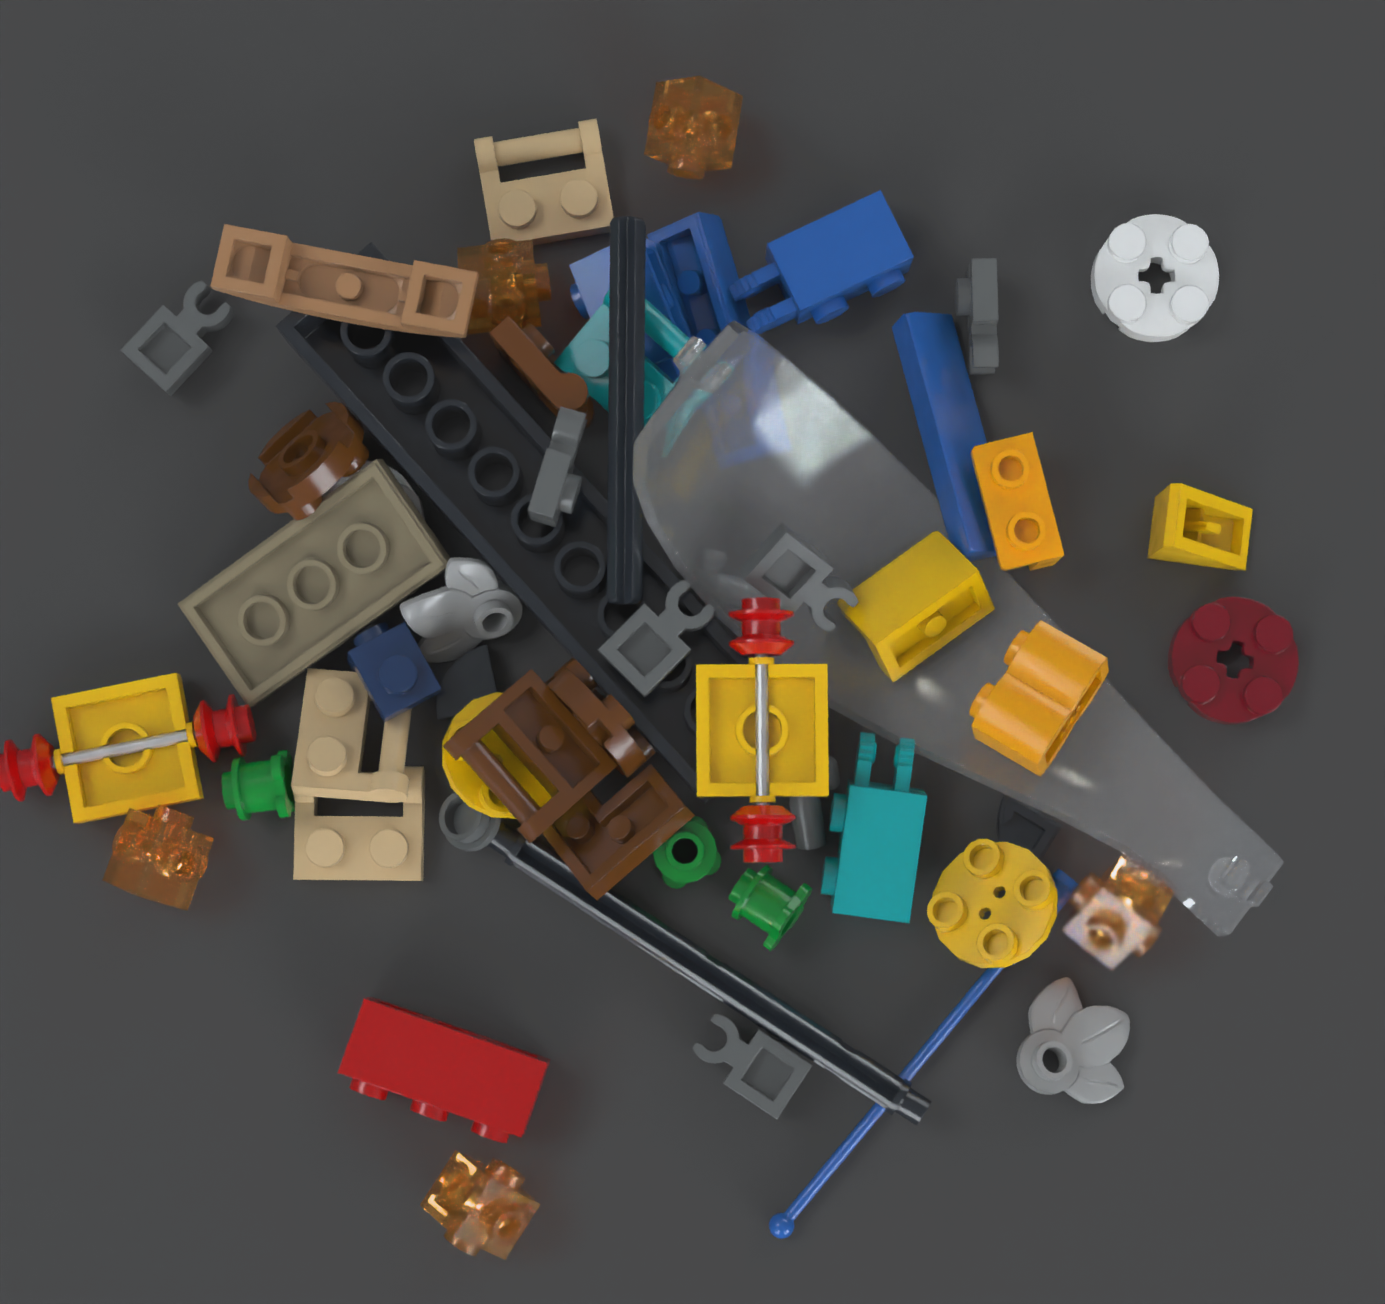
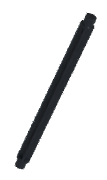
[487,821,932,1125]

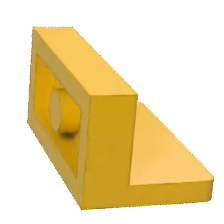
[837,531,995,682]

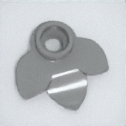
[399,557,522,663]
[1016,977,1130,1104]

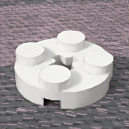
[1091,214,1219,342]

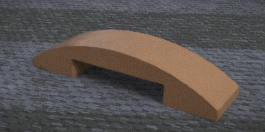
[210,224,479,338]

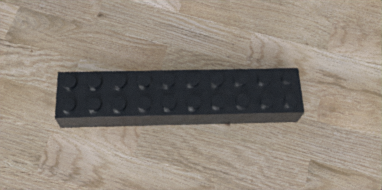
[276,242,749,805]

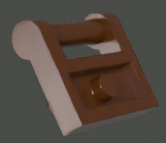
[489,316,595,429]
[443,669,618,844]

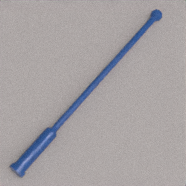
[769,868,1082,1239]

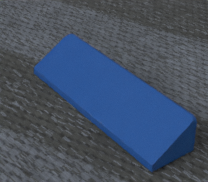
[647,212,788,470]
[892,312,997,561]

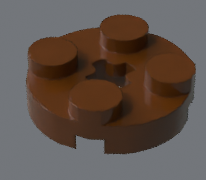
[248,402,370,521]
[545,657,656,778]

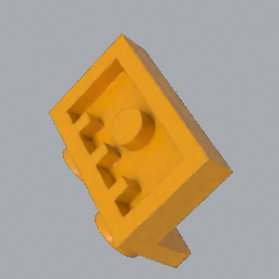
[971,432,1064,571]

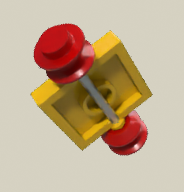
[696,597,829,863]
[0,673,256,824]

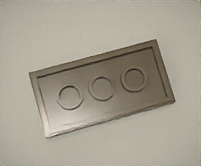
[178,459,450,708]

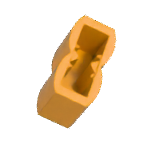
[969,620,1109,777]

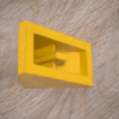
[1147,483,1253,571]

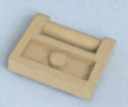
[474,118,614,252]
[291,668,412,803]
[293,766,425,881]

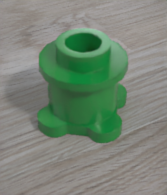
[221,750,295,821]
[653,816,721,889]
[728,865,813,951]

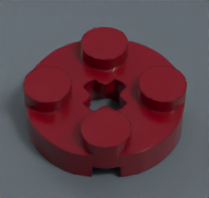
[1168,597,1299,724]

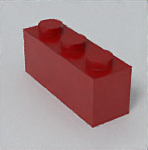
[337,996,551,1143]

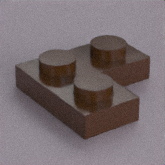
[542,764,695,900]

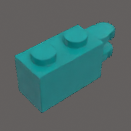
[820,732,927,923]

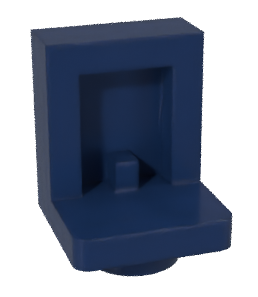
[347,622,442,723]

